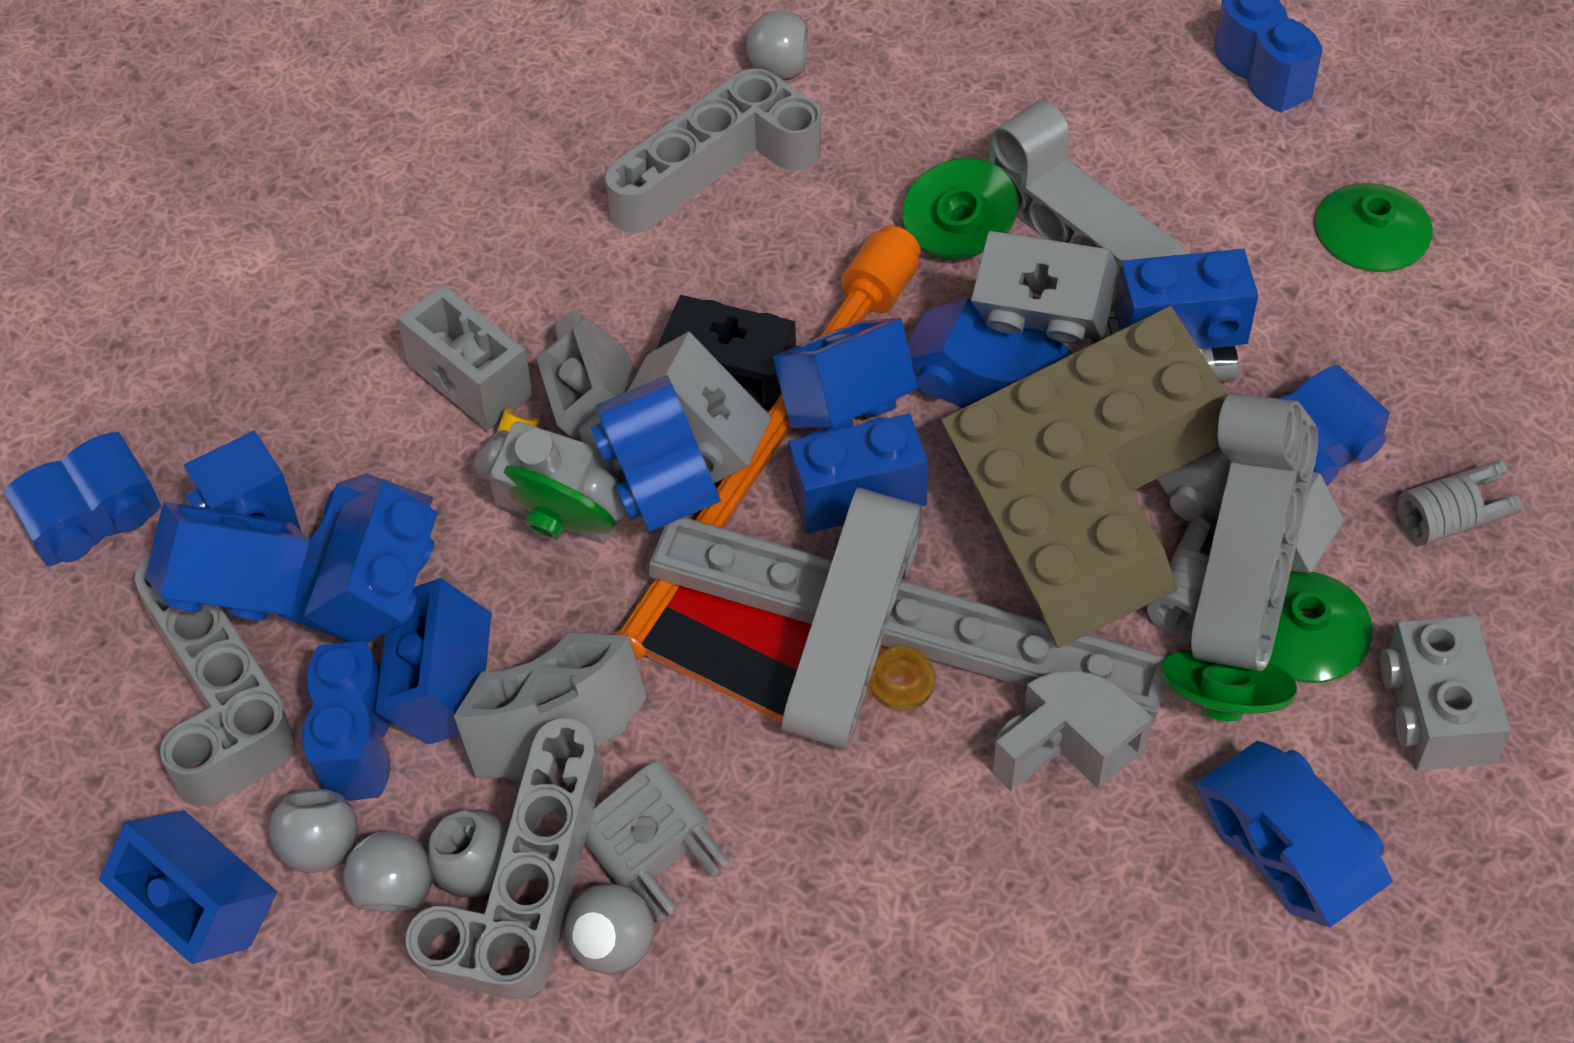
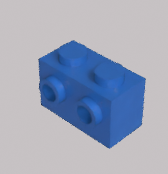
[1114,249,1259,349]
[772,318,918,432]
[788,413,929,534]
[183,430,301,531]
[304,480,438,643]
[145,501,310,620]
[375,578,492,744]
[98,810,278,964]

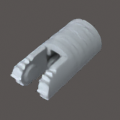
[1397,459,1523,546]
[1147,517,1211,637]

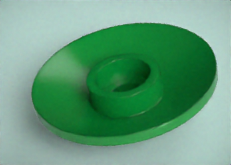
[902,158,1018,259]
[1315,183,1433,272]
[503,466,616,540]
[1269,571,1373,683]
[1161,649,1297,722]

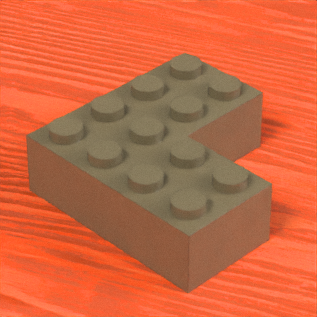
[941,306,1228,648]

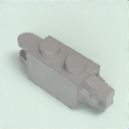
[536,309,636,478]

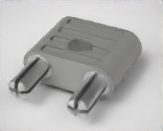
[585,762,731,922]

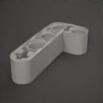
[605,68,821,233]
[989,100,1187,287]
[1191,393,1318,671]
[781,487,922,750]
[134,556,295,806]
[405,718,604,999]

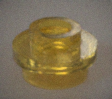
[869,646,935,711]

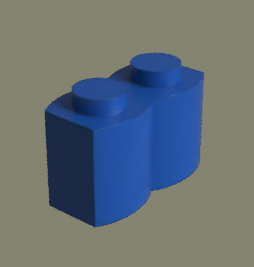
[1214,0,1322,113]
[1279,365,1390,486]
[590,375,721,532]
[3,432,161,566]
[302,640,391,801]

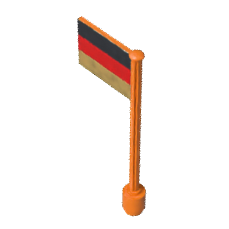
[612,225,921,723]

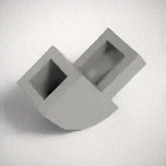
[993,671,1153,792]

